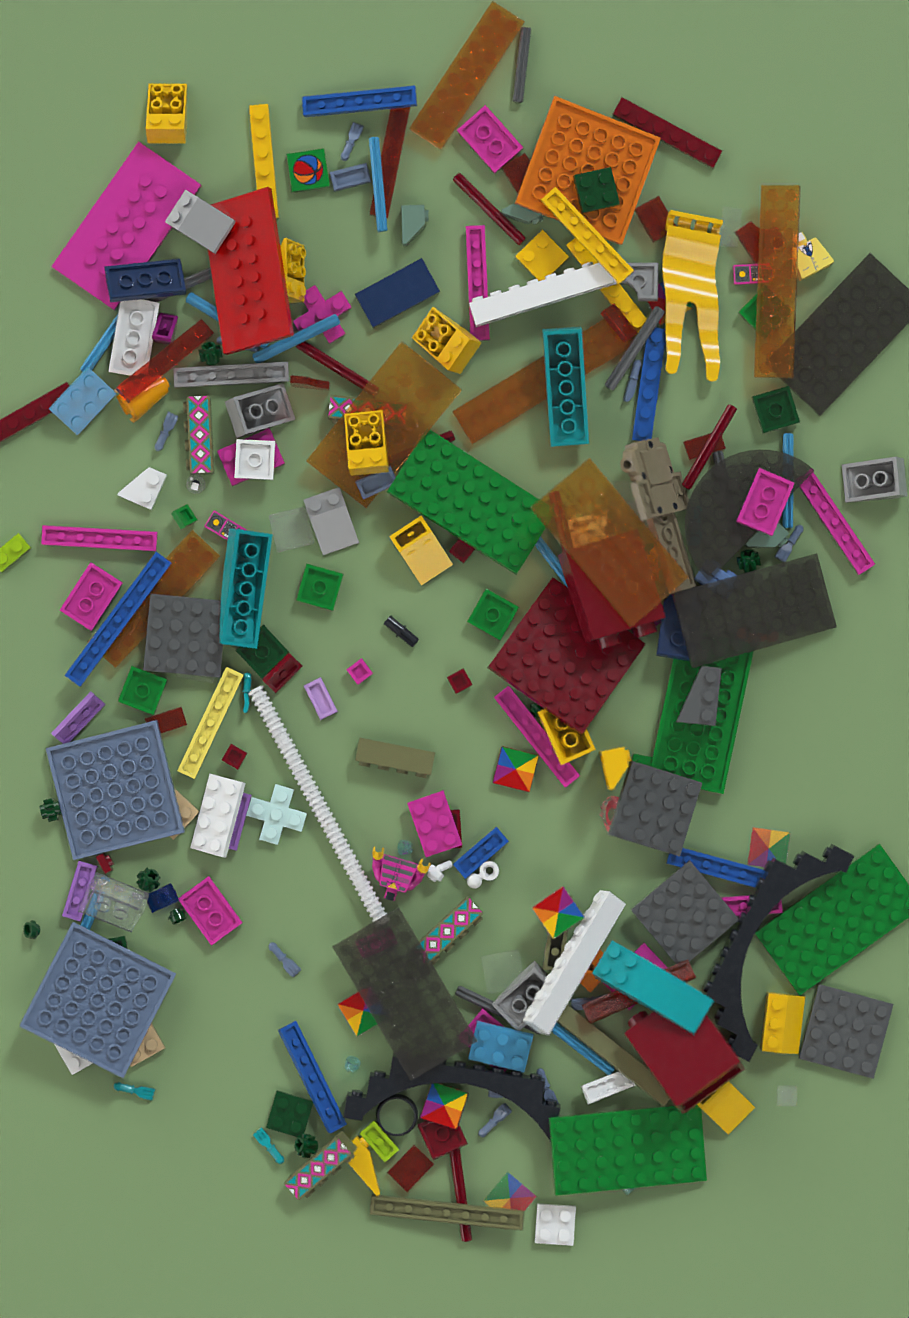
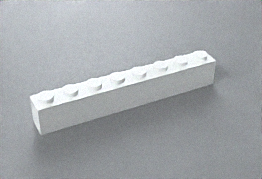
[469,262,618,327]
[523,890,626,1035]

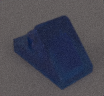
[144,883,179,913]

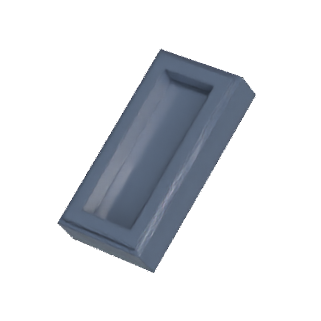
[330,163,371,192]
[355,466,396,499]

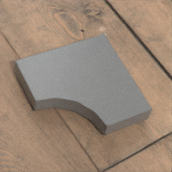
[622,263,659,301]

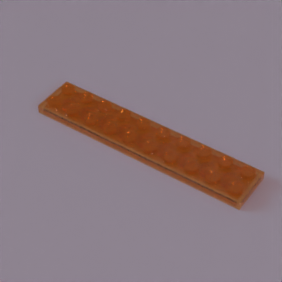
[754,185,801,378]
[452,312,633,445]

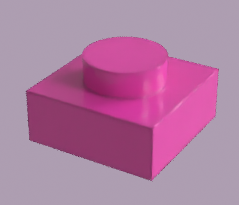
[346,658,373,685]

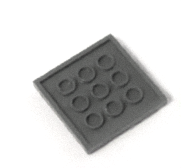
[143,594,223,678]
[608,761,702,856]
[631,860,738,969]
[799,984,894,1079]

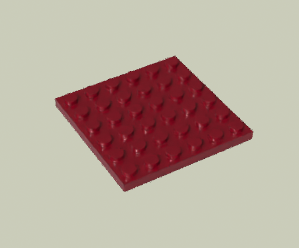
[487,577,646,735]

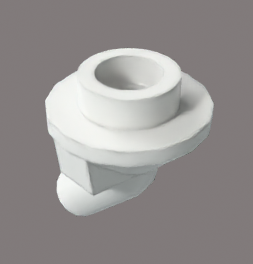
[427,860,453,882]

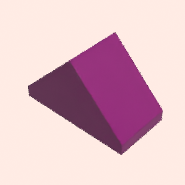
[152,313,178,345]

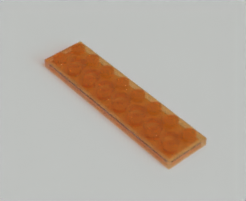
[409,1,525,150]
[88,530,221,668]

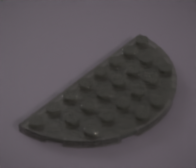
[685,449,814,581]

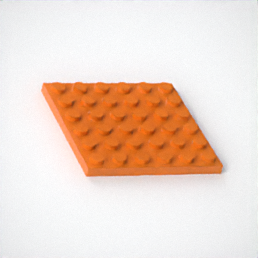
[514,96,661,245]

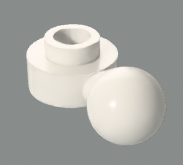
[467,861,499,889]

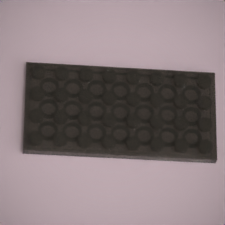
[764,253,909,416]
[672,553,837,668]
[332,907,477,1081]

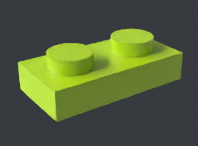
[0,533,31,572]
[360,1120,399,1162]

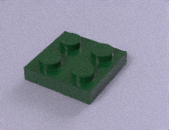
[573,167,620,214]
[752,386,800,434]
[235,624,290,679]
[266,1090,313,1138]

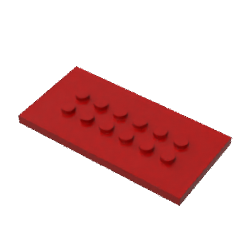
[208,187,294,355]

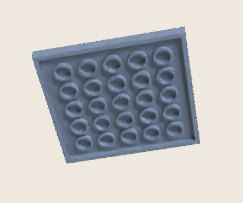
[46,720,185,860]
[19,922,176,1078]

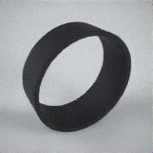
[376,1094,418,1136]

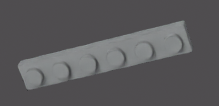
[173,362,289,388]

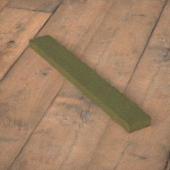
[557,1005,670,1107]
[370,1194,525,1231]

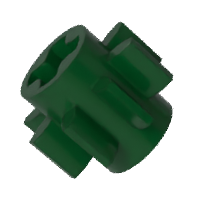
[198,341,223,366]
[736,549,761,573]
[39,798,62,822]
[136,867,161,893]
[294,1133,318,1158]

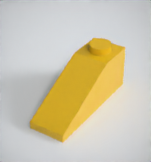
[348,1135,381,1196]

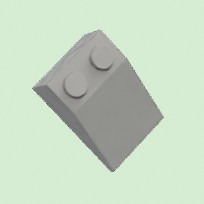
[165,190,236,254]
[225,383,295,438]
[842,457,908,503]
[304,487,359,555]
[492,961,548,1031]

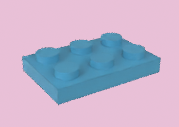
[49,367,117,435]
[468,1021,534,1072]

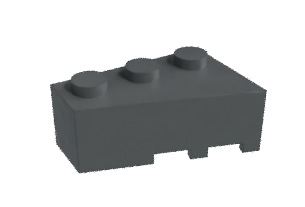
[676,666,721,726]

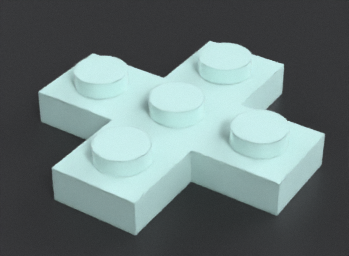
[246,784,307,845]

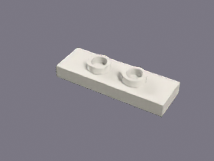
[581,1071,636,1104]

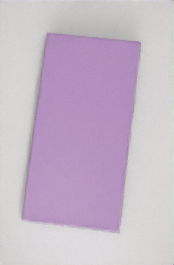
[304,677,338,720]

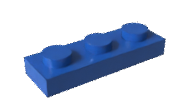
[453,827,509,879]

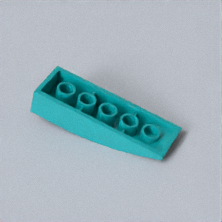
[542,327,589,447]
[220,528,273,649]
[592,941,714,1034]

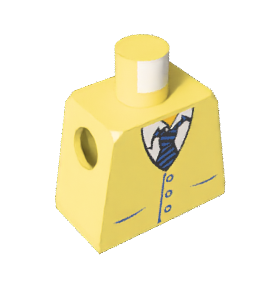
[790,232,834,281]

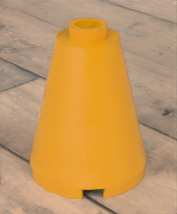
[114,376,170,423]

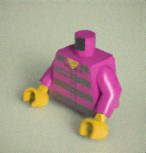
[372,846,431,901]

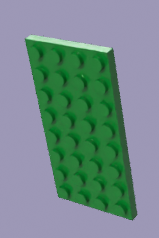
[387,428,554,575]
[651,632,755,794]
[755,844,909,996]
[549,1105,707,1196]

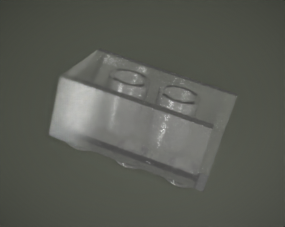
[78,872,149,932]

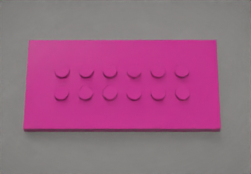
[51,141,202,311]

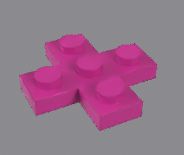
[293,285,352,344]

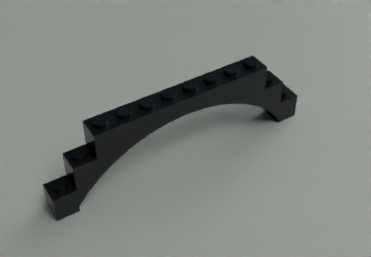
[702,844,854,1062]
[343,1051,561,1142]

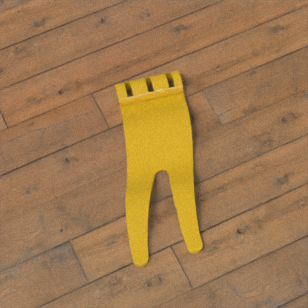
[662,210,723,382]

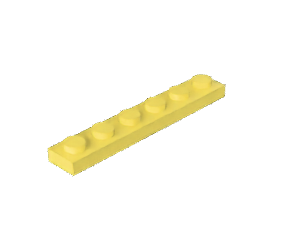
[177,667,244,779]

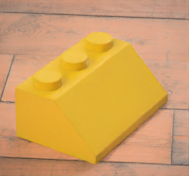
[537,709,596,765]
[599,747,631,790]
[760,992,805,1054]

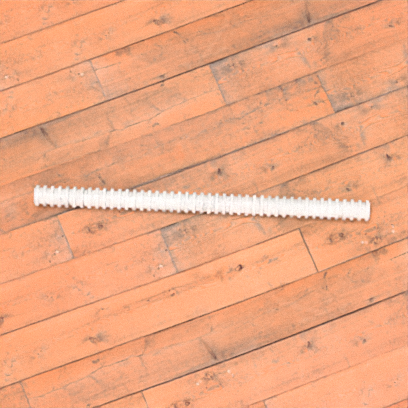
[248,686,391,928]

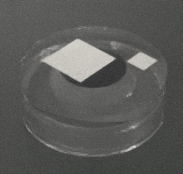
[186,474,206,494]

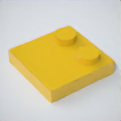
[515,230,569,281]

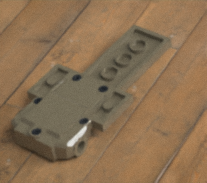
[620,437,696,594]

